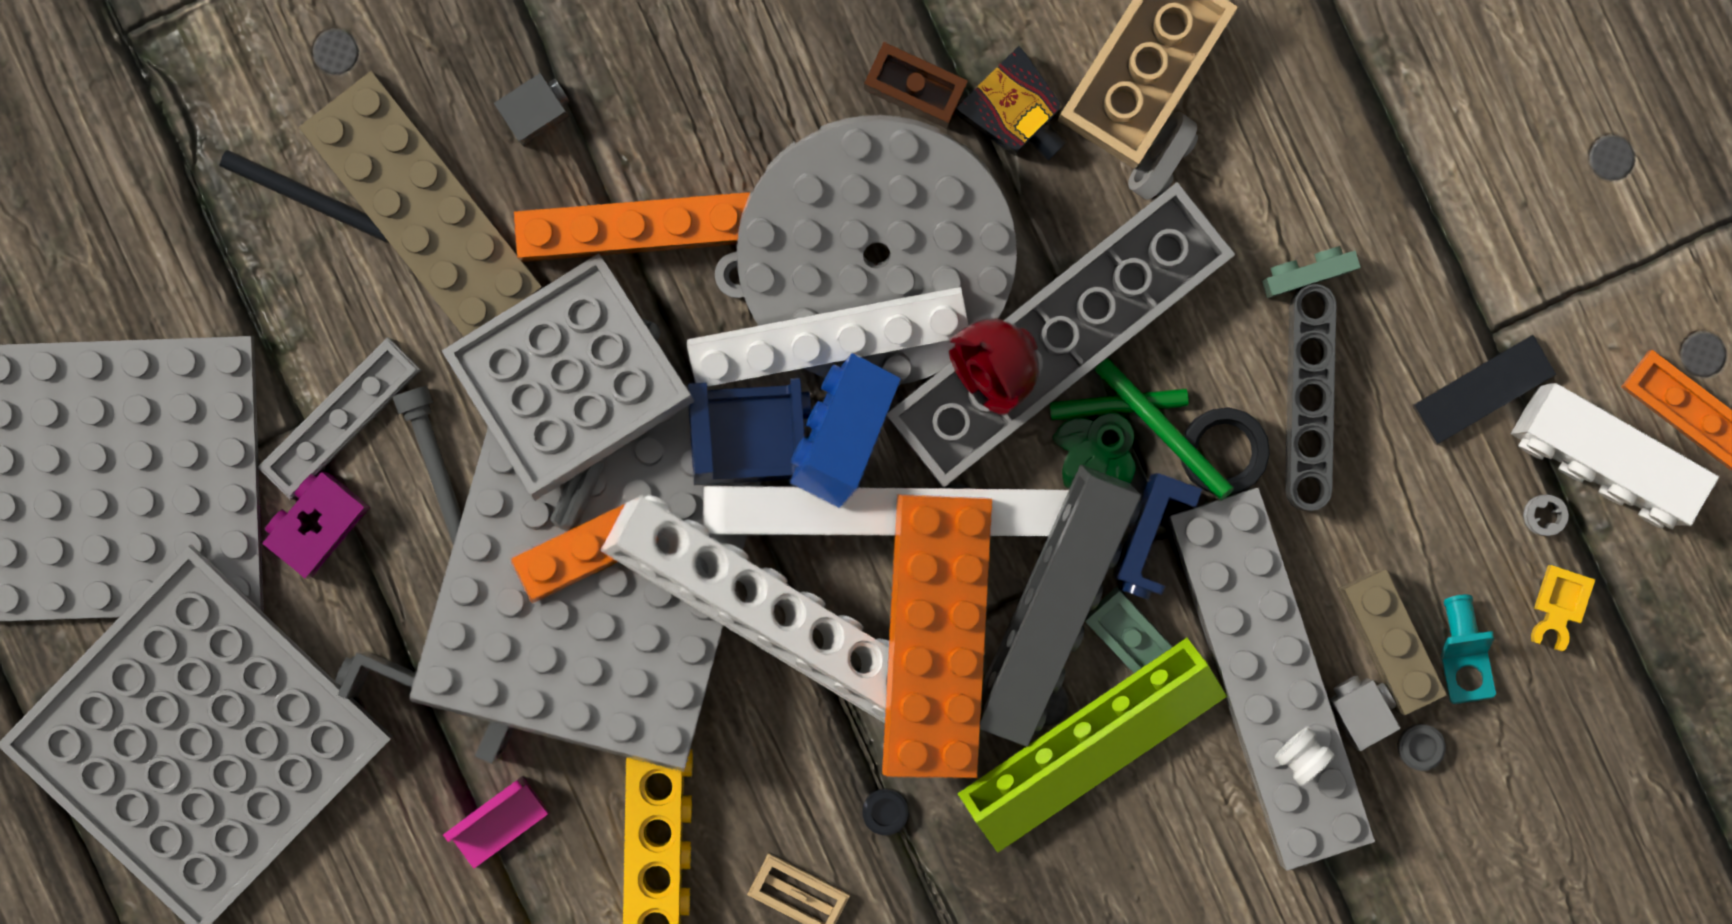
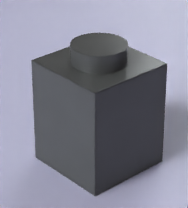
[494,73,570,146]

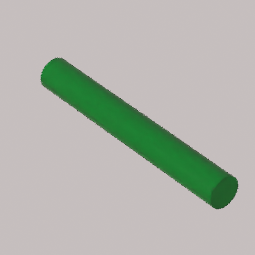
[1049,388,1189,421]

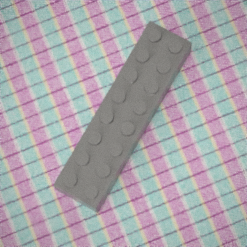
[886,182,1235,487]
[1165,488,1375,871]

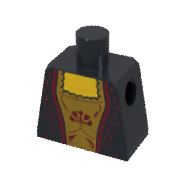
[955,46,1068,161]

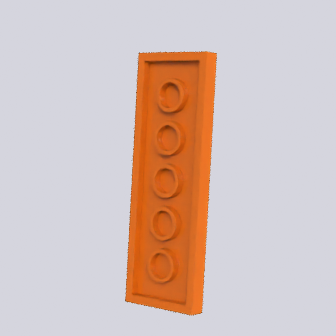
[882,494,992,778]

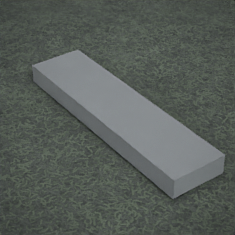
[258,337,422,500]

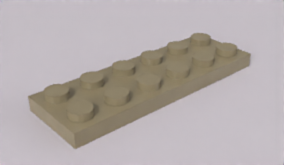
[299,71,542,337]

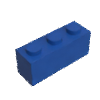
[790,353,901,508]

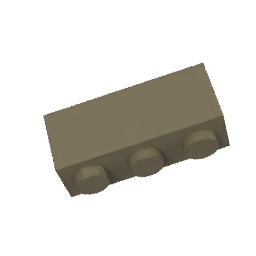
[1337,568,1447,715]

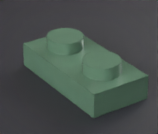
[1262,246,1361,299]
[1085,586,1173,673]

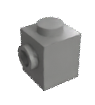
[1328,675,1401,751]

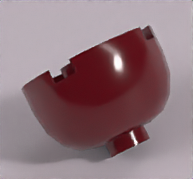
[949,318,1039,415]

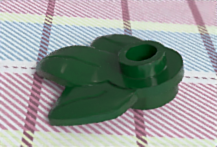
[1052,412,1136,488]

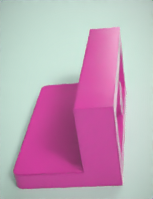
[443,776,550,869]

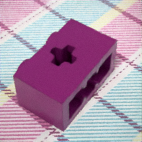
[262,472,371,579]

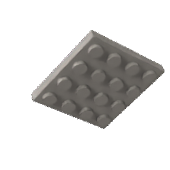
[442,253,694,501]

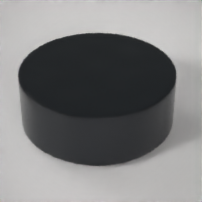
[862,788,908,835]

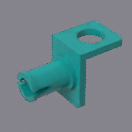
[1440,594,1496,704]

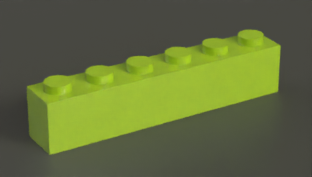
[957,638,1227,853]

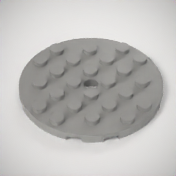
[737,115,1017,385]

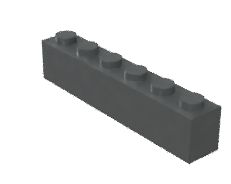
[980,464,1141,747]

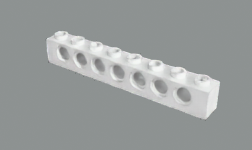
[601,496,889,723]

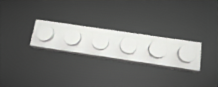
[687,287,969,387]

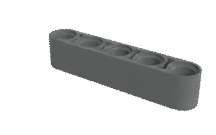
[1285,284,1336,511]

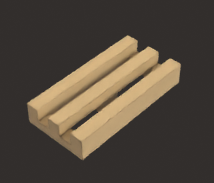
[747,852,850,924]

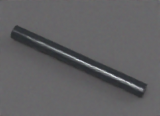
[219,150,388,243]

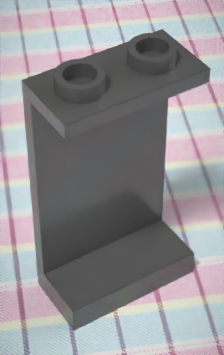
[335,651,515,764]

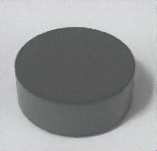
[1397,724,1446,771]

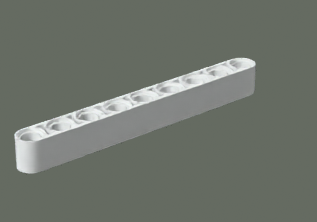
[703,487,1069,536]

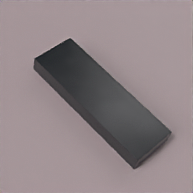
[1412,335,1556,445]

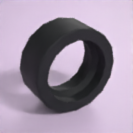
[1181,407,1270,494]

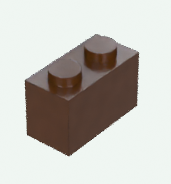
[864,42,968,129]

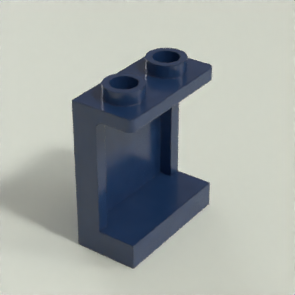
[688,378,811,486]
[1112,473,1202,600]

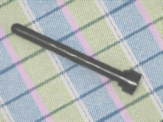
[393,385,462,546]

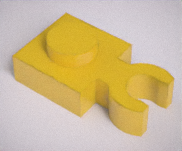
[1531,565,1595,652]

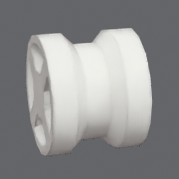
[1274,726,1335,786]

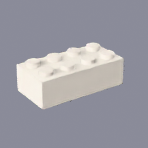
[1511,383,1719,529]

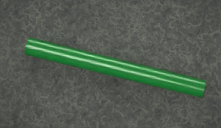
[1095,358,1234,501]

